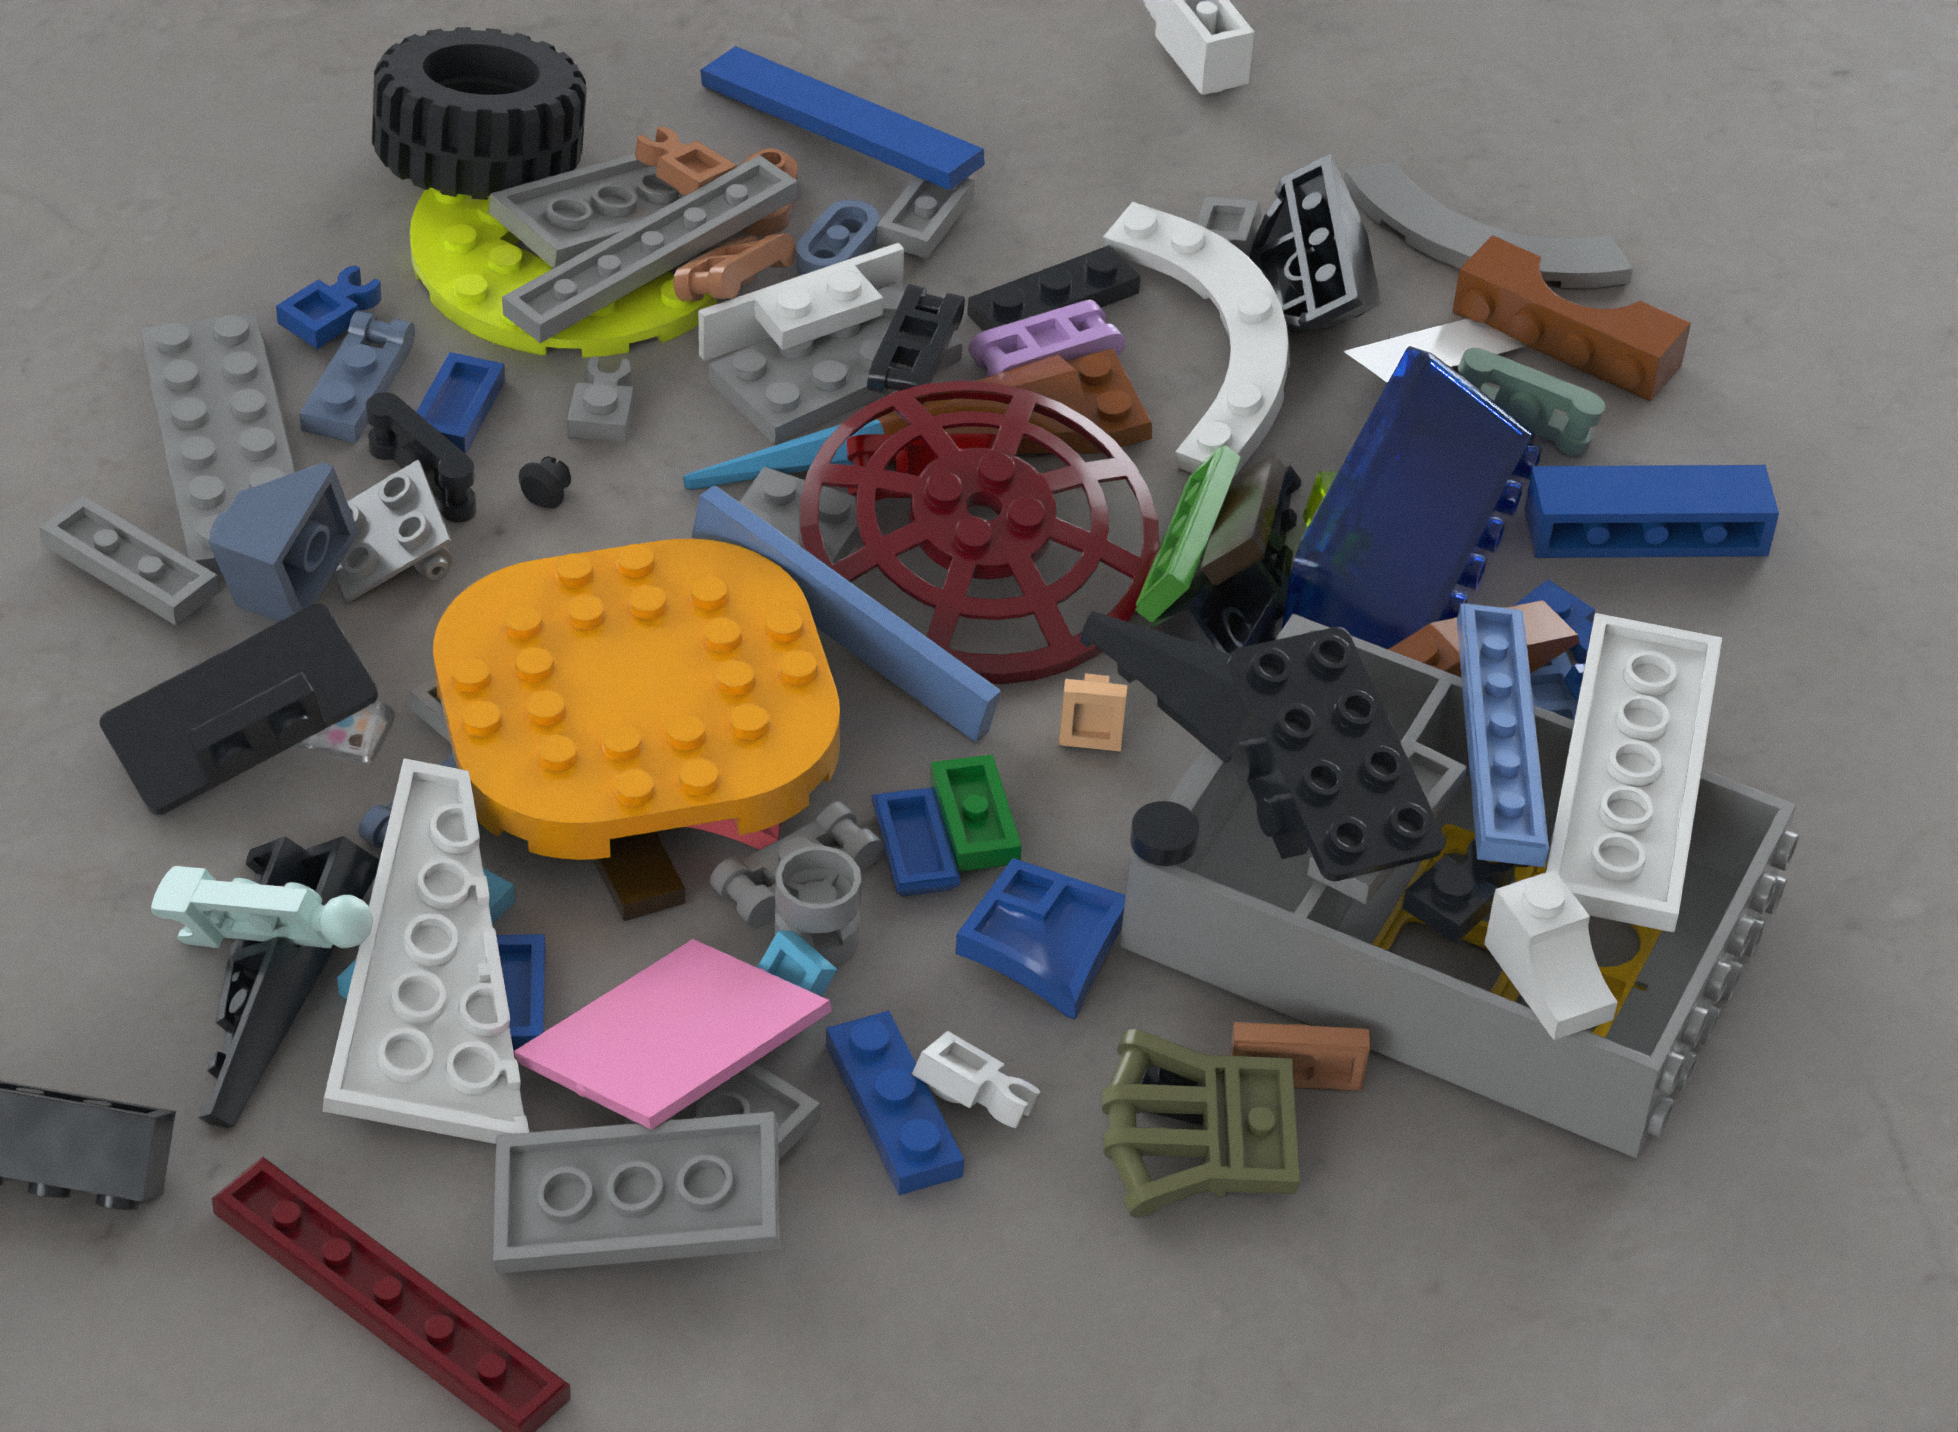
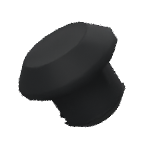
[518,456,571,508]

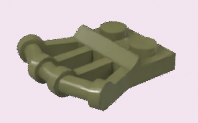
[1101,1029,1300,1218]

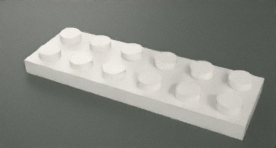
[1546,613,1722,933]

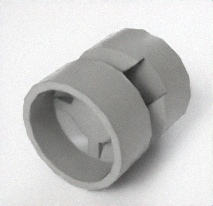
[774,845,861,967]

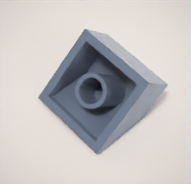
[208,462,359,622]

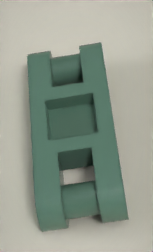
[1447,348,1605,456]

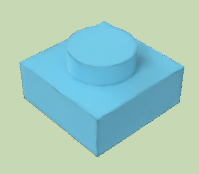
[757,930,838,996]

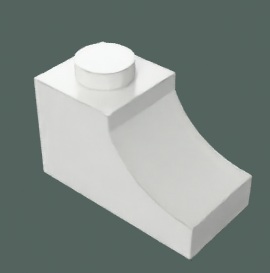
[1484,870,1618,1040]

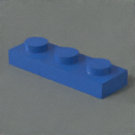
[826,1010,964,1195]

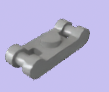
[710,802,884,928]

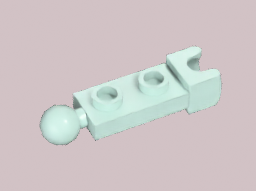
[151,866,373,948]

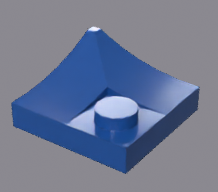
[956,858,1125,1019]

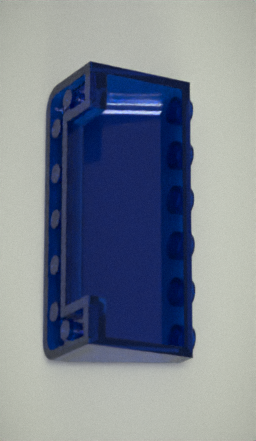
[1281,346,1542,650]

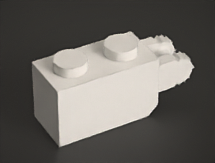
[1143,0,1255,95]

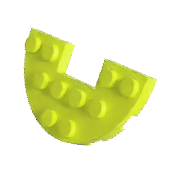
[410,188,717,358]

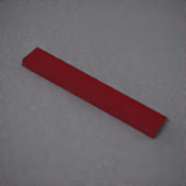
[212,1157,571,1432]

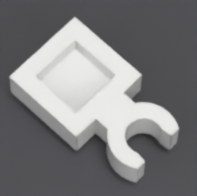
[912,1031,1041,1128]

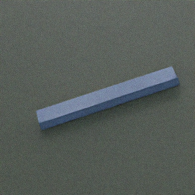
[692,485,1001,743]
[1457,603,1549,867]

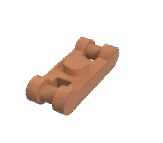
[673,233,796,301]

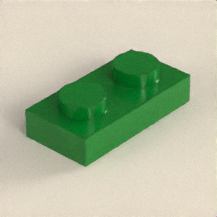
[930,754,1022,872]

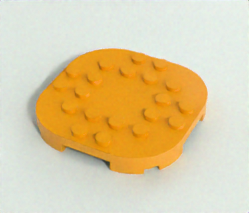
[433,538,840,860]

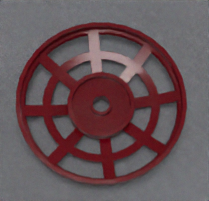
[799,381,1160,684]

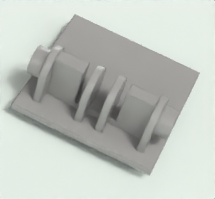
[335,460,452,603]

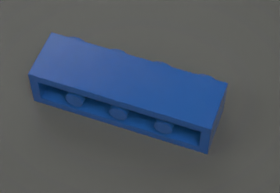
[1524,465,1779,558]

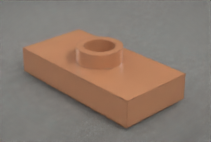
[1229,1022,1370,1091]

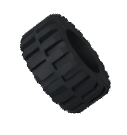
[372,27,587,200]

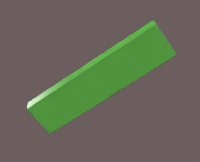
[1135,445,1241,623]

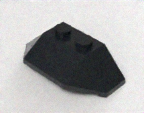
[1249,154,1381,330]

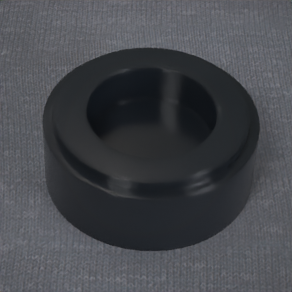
[1130,801,1199,866]

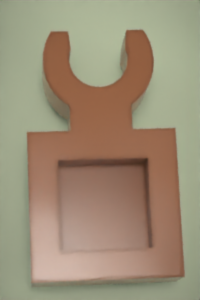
[635,126,737,196]

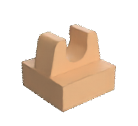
[1058,673,1128,752]

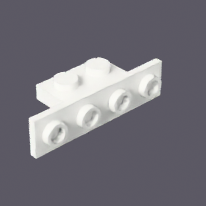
[698,242,904,361]

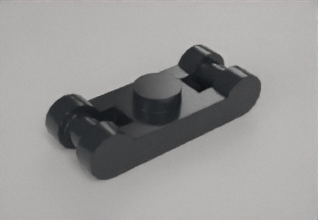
[867,284,965,403]
[366,392,476,523]

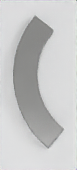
[1344,161,1633,289]

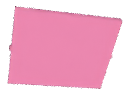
[514,939,832,1130]

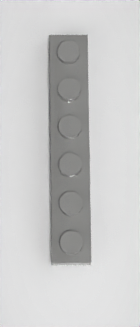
[502,155,798,343]

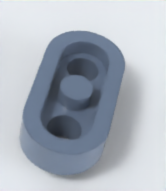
[796,200,879,275]

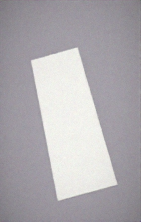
[1343,318,1527,384]

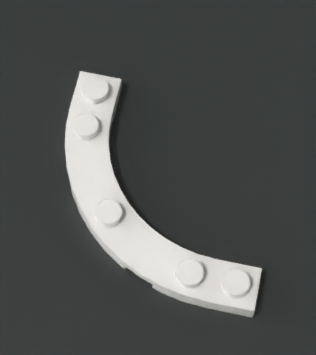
[1103,202,1290,476]

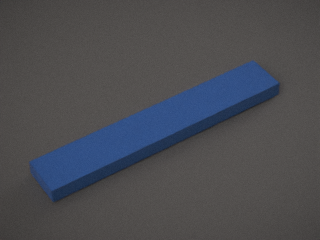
[700,46,985,190]

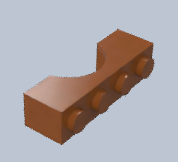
[1452,235,1691,402]

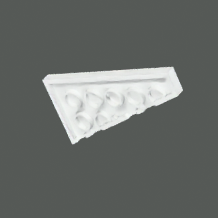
[322,758,529,1144]

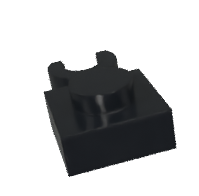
[1402,839,1517,943]

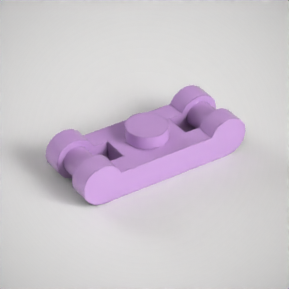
[968,300,1126,377]

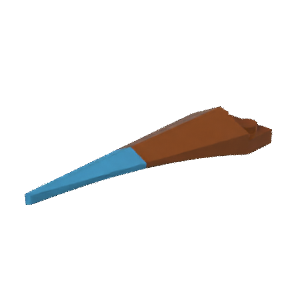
[683,348,1152,490]

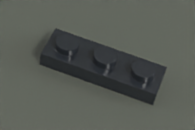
[967,245,1140,331]

